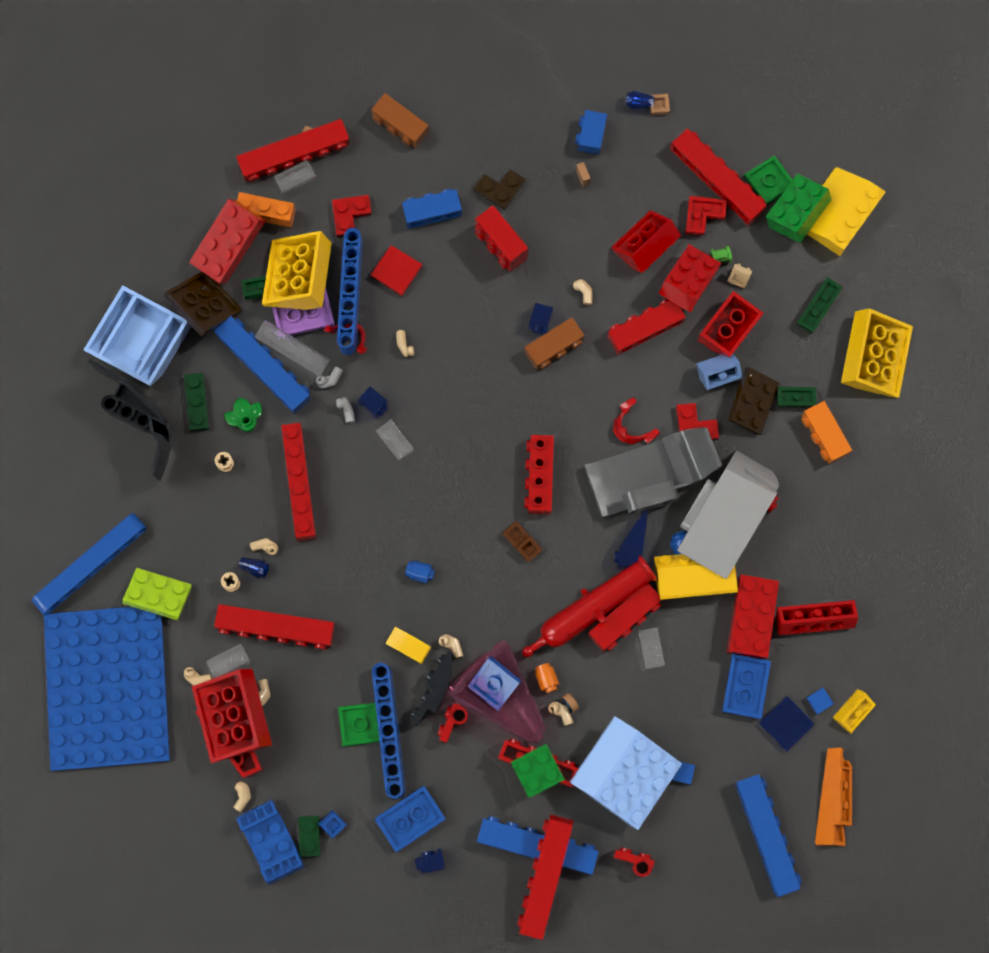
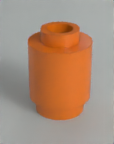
[535,663,560,694]

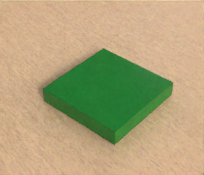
[743,155,792,205]
[338,702,380,747]

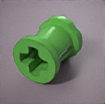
[710,246,732,263]

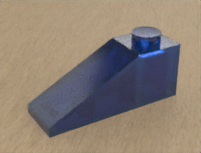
[614,511,648,569]

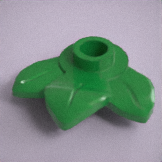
[224,398,262,432]

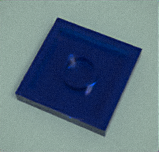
[759,696,815,752]

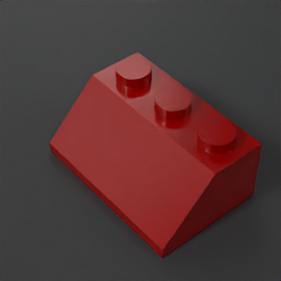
[611,210,681,273]
[697,291,764,358]

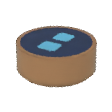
[562,693,579,713]

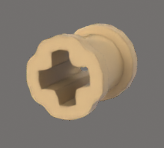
[215,452,234,472]
[221,572,240,592]

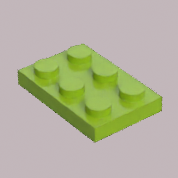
[122,568,192,620]

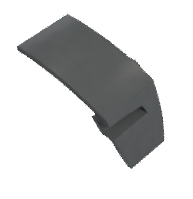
[584,427,722,518]

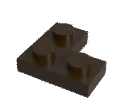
[474,169,525,211]

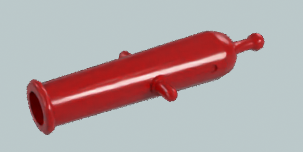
[522,556,657,658]

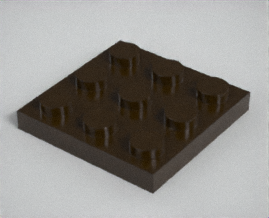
[163,272,243,336]

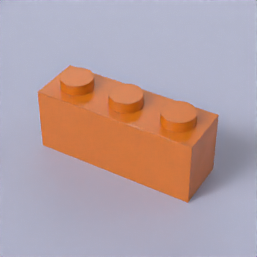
[237,192,296,228]
[801,401,852,465]

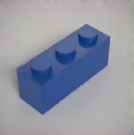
[402,189,462,229]

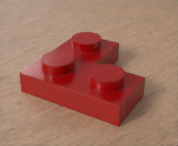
[332,195,372,237]
[685,196,727,236]
[676,403,719,440]

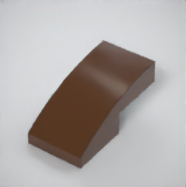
[502,521,542,562]

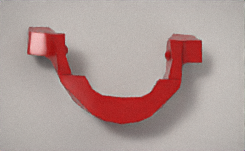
[323,323,368,354]
[613,397,660,444]

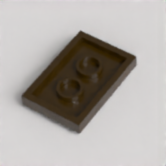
[727,367,779,435]

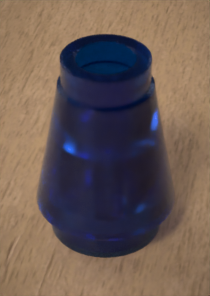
[626,90,655,109]
[239,557,269,579]

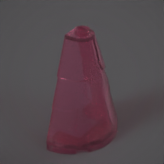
[447,639,546,743]

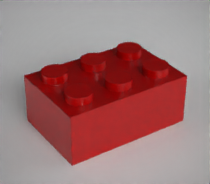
[475,205,528,272]
[658,244,721,313]

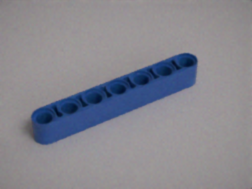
[337,228,363,355]
[31,513,147,615]
[372,663,406,799]

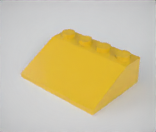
[807,167,886,256]
[262,231,332,310]
[841,308,913,398]

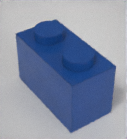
[575,110,607,155]

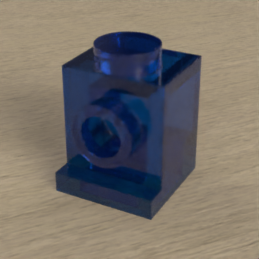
[415,849,445,873]

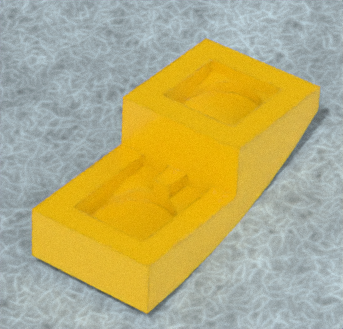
[385,627,431,664]

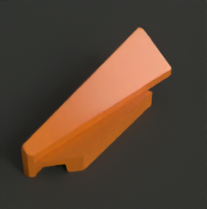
[815,748,852,846]

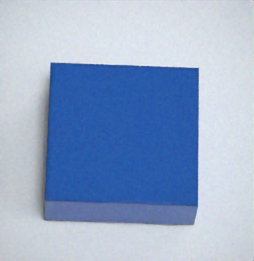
[806,688,834,715]
[672,761,695,785]
[318,810,347,839]

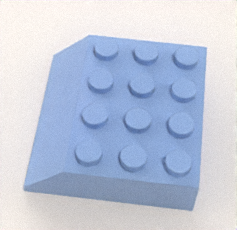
[84,285,191,386]
[570,716,682,830]

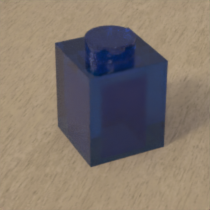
[529,302,553,334]
[358,386,388,419]

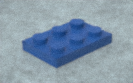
[722,654,771,719]
[375,786,446,852]

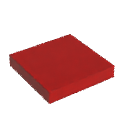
[371,245,423,296]

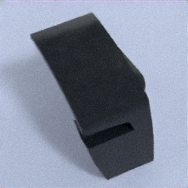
[88,359,173,482]

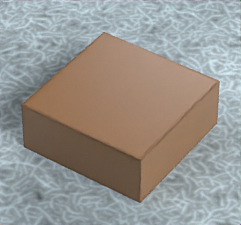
[649,94,670,115]
[576,162,591,187]

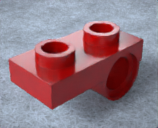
[437,703,468,744]
[613,847,655,877]

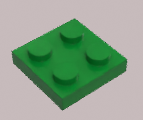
[511,744,565,798]

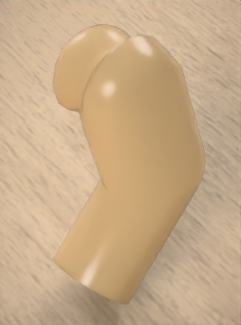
[573,279,592,306]
[250,538,278,555]
[184,667,212,686]
[233,781,251,812]

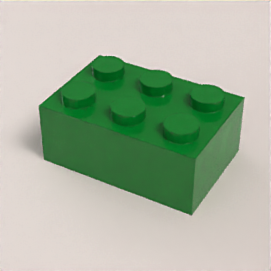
[766,173,831,243]

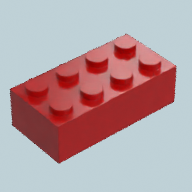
[189,199,266,284]
[727,574,779,660]

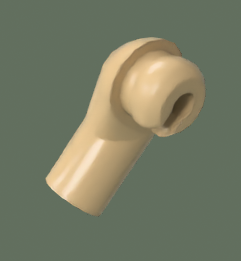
[396,330,414,357]
[439,634,463,659]
[258,679,270,706]
[548,702,574,726]

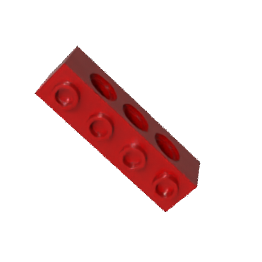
[775,600,858,635]

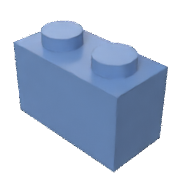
[696,354,742,390]

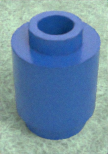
[405,560,435,584]

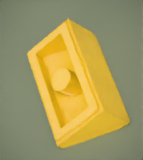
[833,689,876,734]

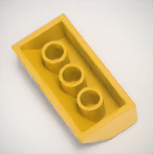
[654,554,738,600]

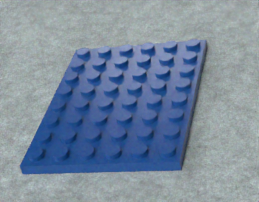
[44,607,170,771]

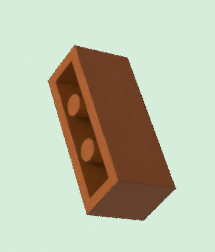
[371,93,429,149]
[524,317,585,370]

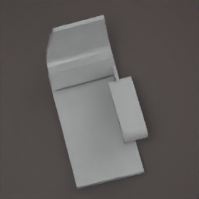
[677,450,779,579]

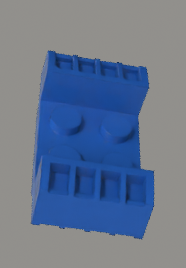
[236,799,305,885]

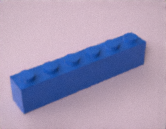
[214,316,311,415]
[735,774,802,897]
[477,816,599,875]

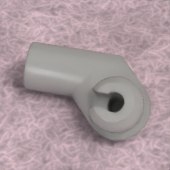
[316,367,343,388]
[336,397,355,424]

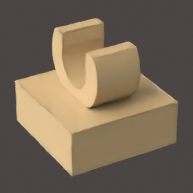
[728,264,752,289]

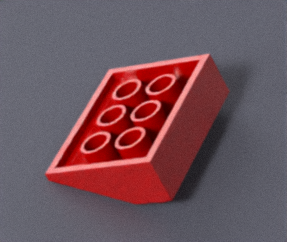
[192,669,272,763]

